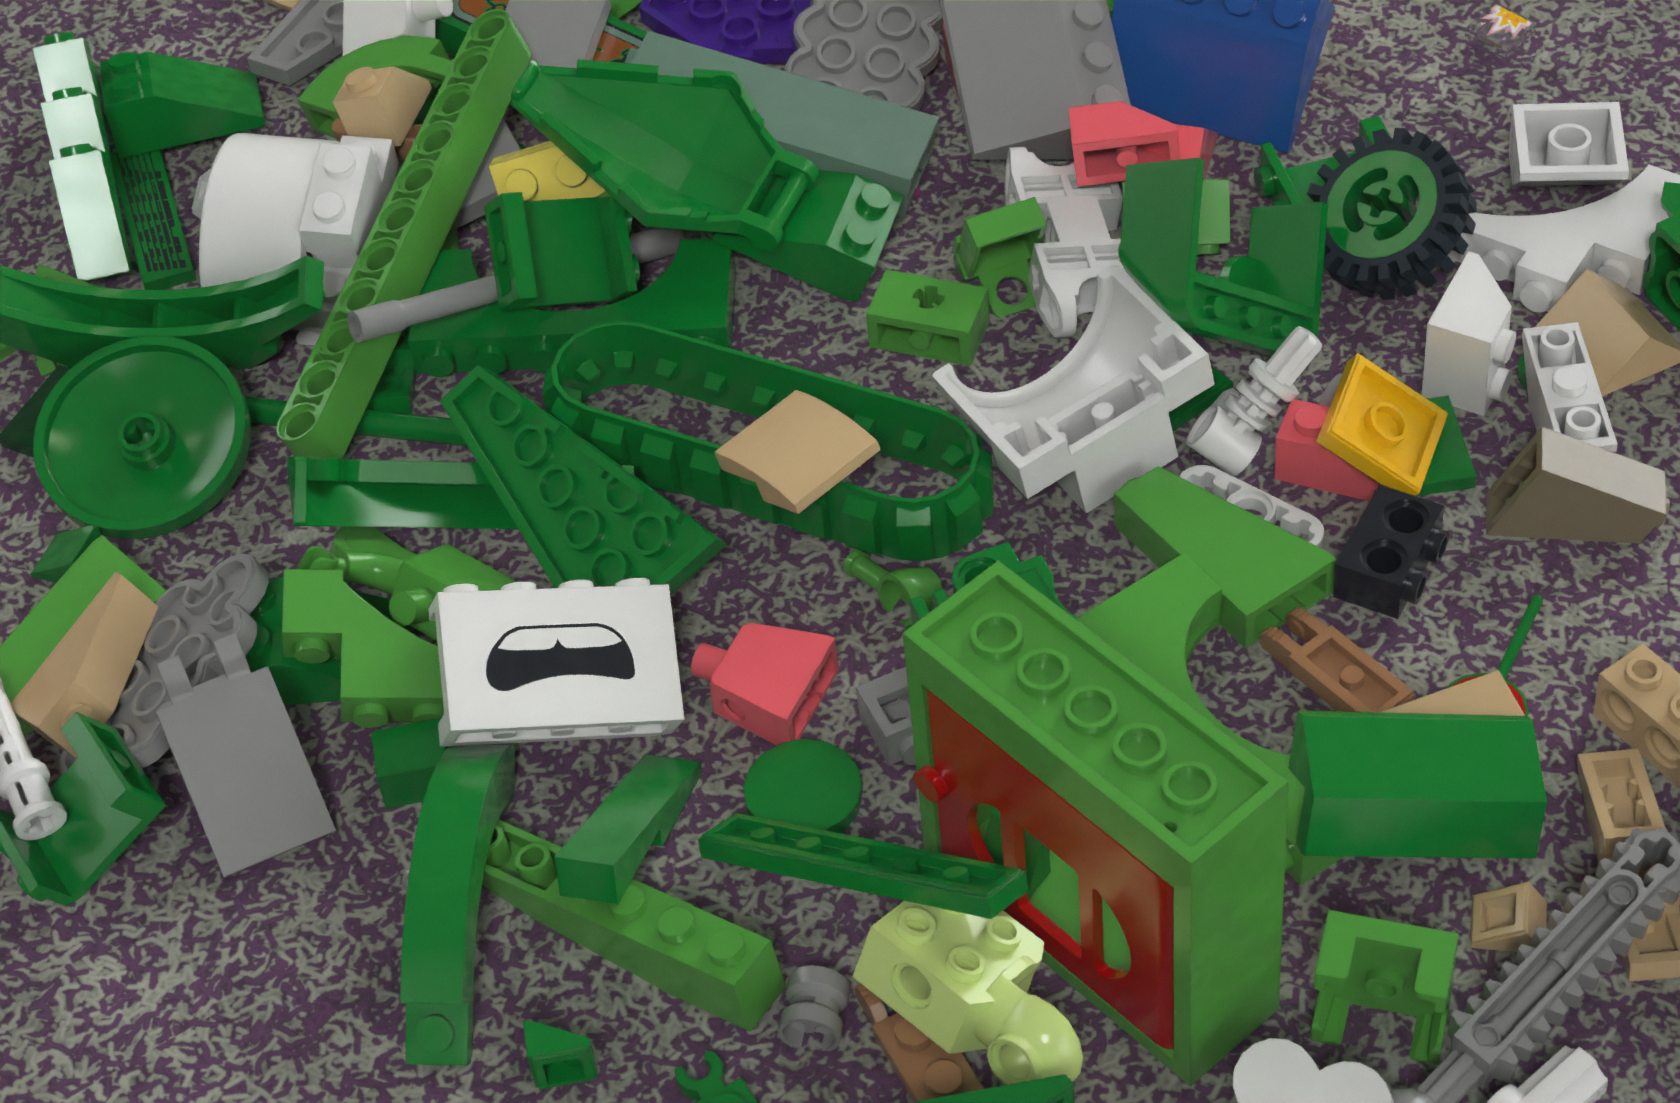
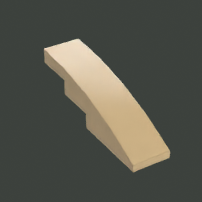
[1577,748,1680,982]

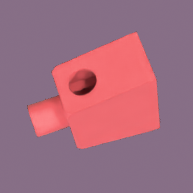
[691,622,839,745]

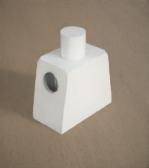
[343,0,453,56]

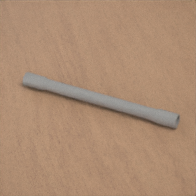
[347,227,684,343]

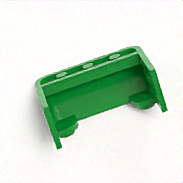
[1118,158,1328,356]

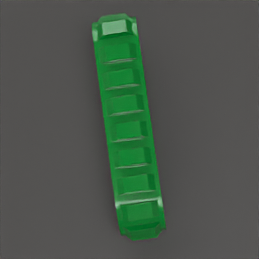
[542,320,994,562]

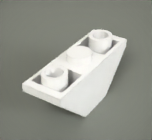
[1522,322,1617,452]

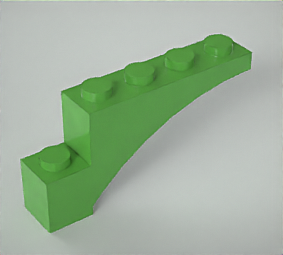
[282,569,444,728]

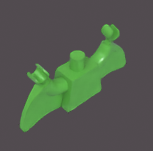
[297,527,517,641]

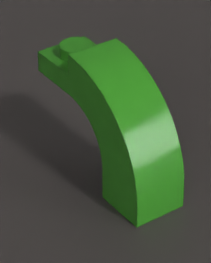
[297,36,454,138]

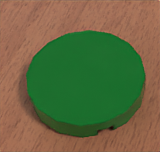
[743,739,863,833]

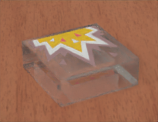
[1465,2,1537,60]

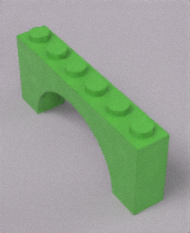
[1077,553,1345,885]

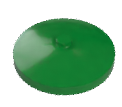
[33,336,251,539]

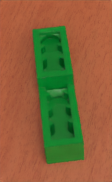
[554,754,702,904]

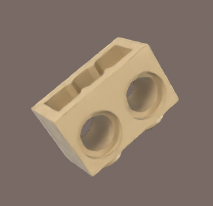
[1593,644,1680,788]

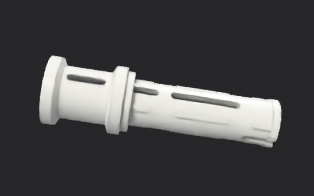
[0,677,67,840]

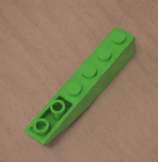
[482,819,786,1032]

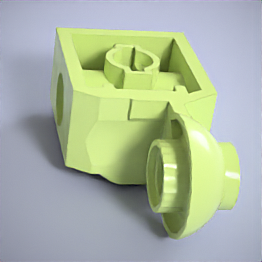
[852,901,1083,1085]

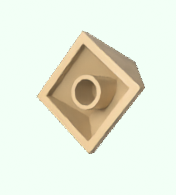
[1535,269,1680,396]

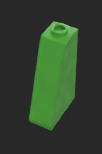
[1114,466,1336,649]
[0,535,166,737]

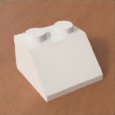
[1509,102,1629,187]
[1422,251,1516,416]

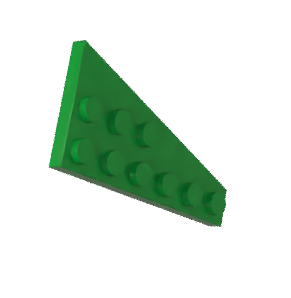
[439,365,727,595]

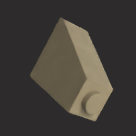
[1486,427,1670,544]

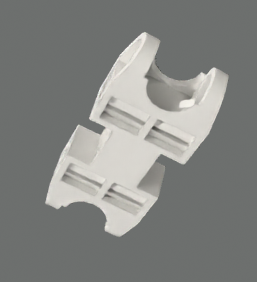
[1004,146,1135,338]

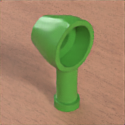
[843,549,942,627]

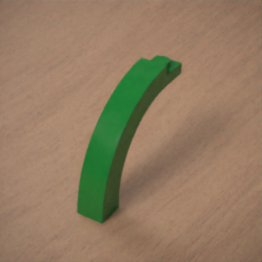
[400,743,515,1065]

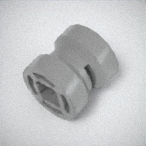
[778,965,850,1051]

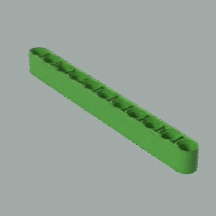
[276,9,531,459]

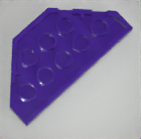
[639,0,811,64]

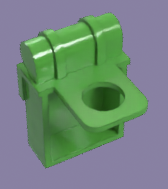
[952,197,1047,318]

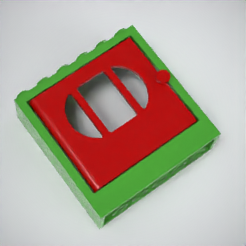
[903,561,1288,1087]

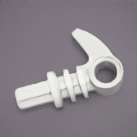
[1186,326,1322,477]

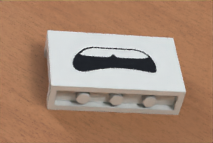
[428,578,685,747]

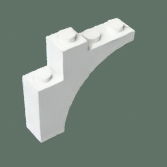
[1448,164,1680,313]

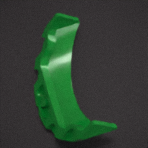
[287,457,634,530]

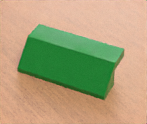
[1288,711,1547,859]

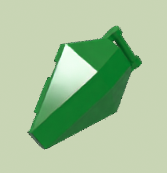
[510,59,819,252]

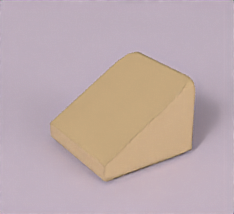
[1470,882,1547,952]

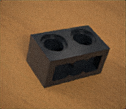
[1333,484,1449,619]

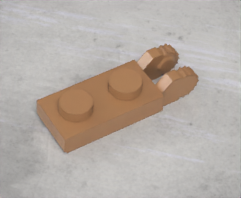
[1259,607,1416,712]
[854,983,984,1103]

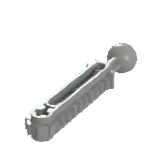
[1390,827,1680,1103]

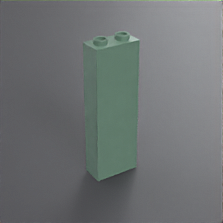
[625,31,939,219]

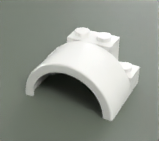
[199,133,399,330]
[933,265,1215,514]

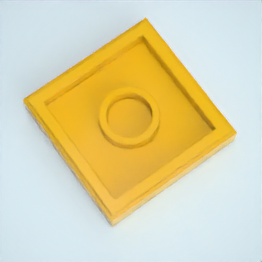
[1316,353,1448,496]

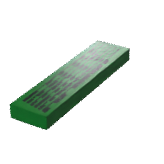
[110,150,196,290]

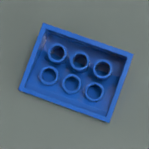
[1111,0,1335,153]

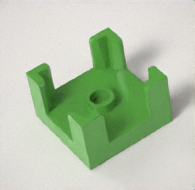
[1311,910,1459,1065]

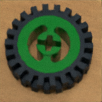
[1307,128,1477,300]

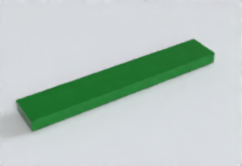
[698,813,1029,919]

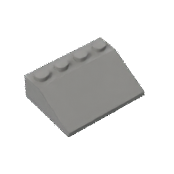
[939,0,1131,160]

